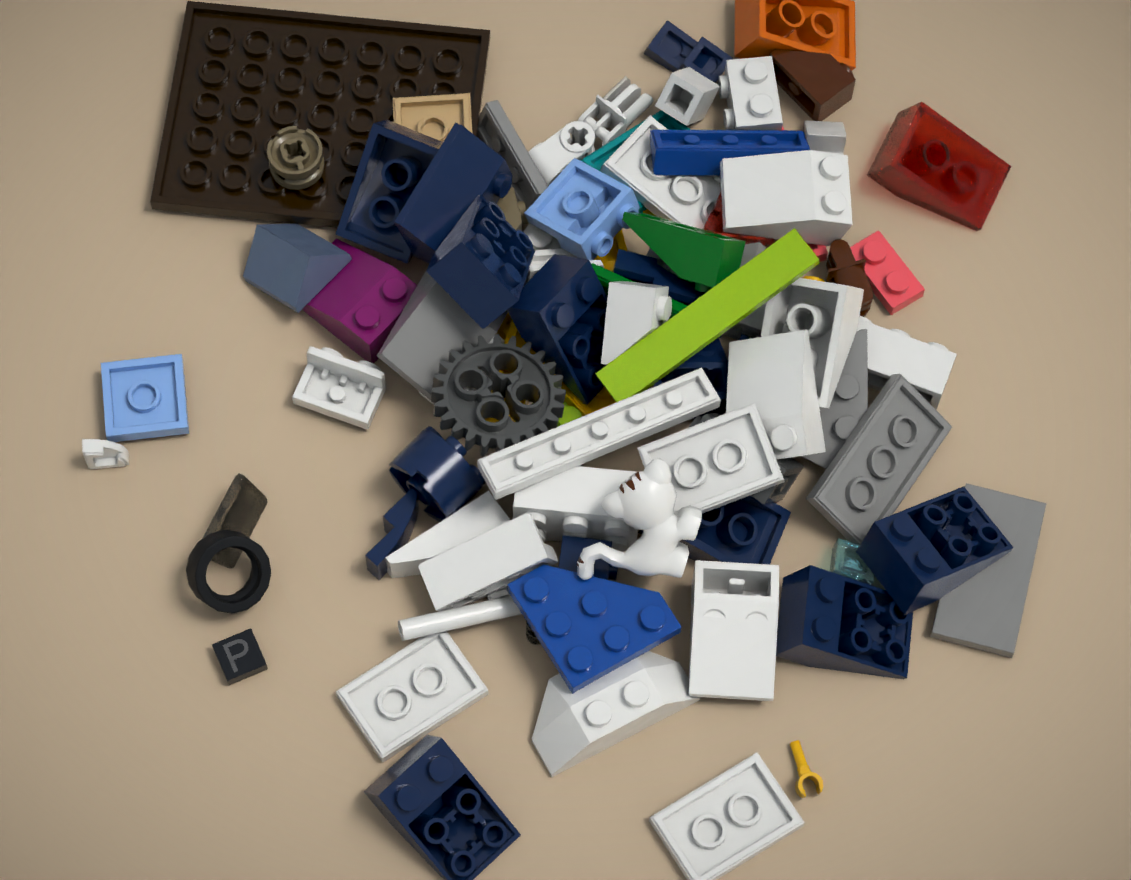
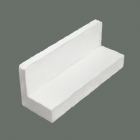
[418,513,559,611]

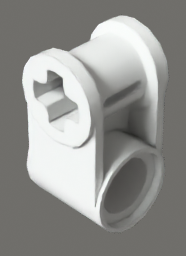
[528,121,595,186]

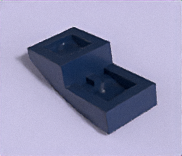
[644,20,733,83]
[365,489,419,580]

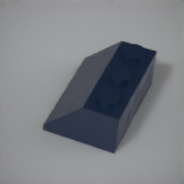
[394,122,513,263]

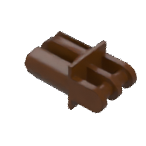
[825,239,874,317]

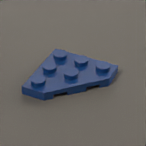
[507,564,682,694]

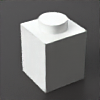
[655,67,720,126]

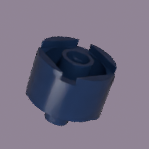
[389,426,486,522]

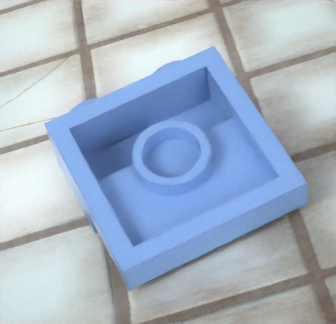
[524,158,640,260]

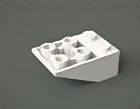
[688,560,779,701]

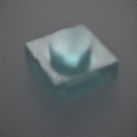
[830,538,874,585]

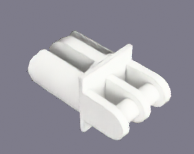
[578,76,654,146]

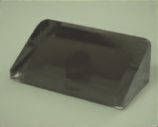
[202,473,268,568]

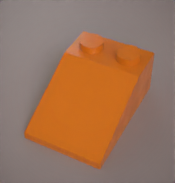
[734,0,856,71]

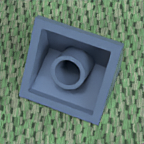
[243,223,352,313]

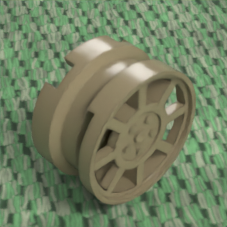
[267,126,325,190]

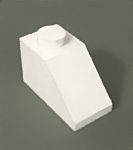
[601,281,672,365]

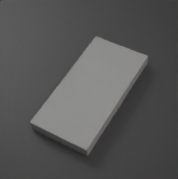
[806,373,952,549]
[930,483,1046,658]

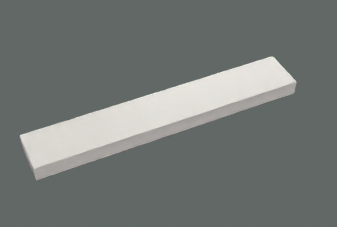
[477,367,721,500]

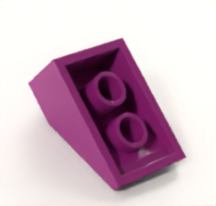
[302,238,417,364]

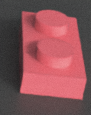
[850,230,925,315]

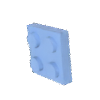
[101,354,189,442]

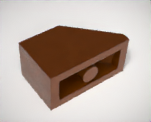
[769,49,856,121]

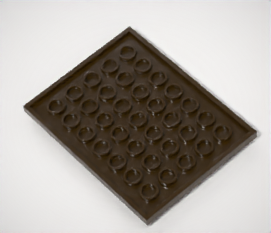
[150,1,491,228]

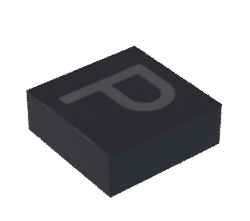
[212,628,268,685]

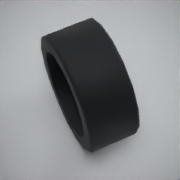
[186,530,271,614]

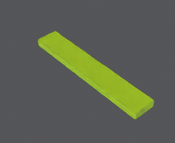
[595,228,820,402]

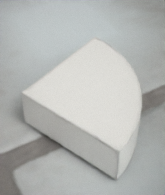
[82,439,129,469]

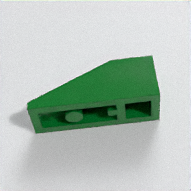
[622,212,746,293]

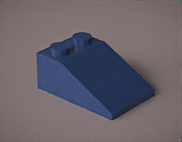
[336,120,443,263]
[638,495,791,564]

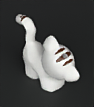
[577,458,702,580]

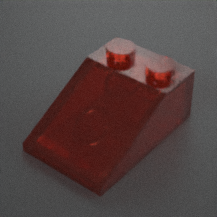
[867,102,1011,231]

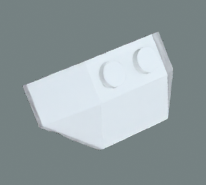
[532,651,700,777]

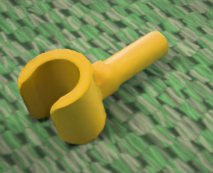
[790,740,823,798]

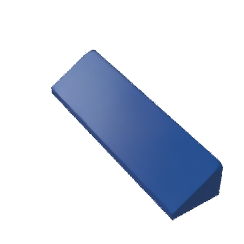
[650,130,810,176]

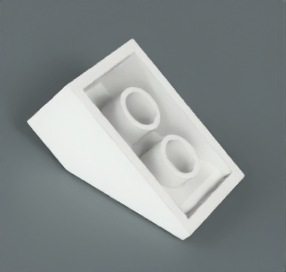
[720,150,853,246]
[760,278,864,408]
[726,329,826,460]

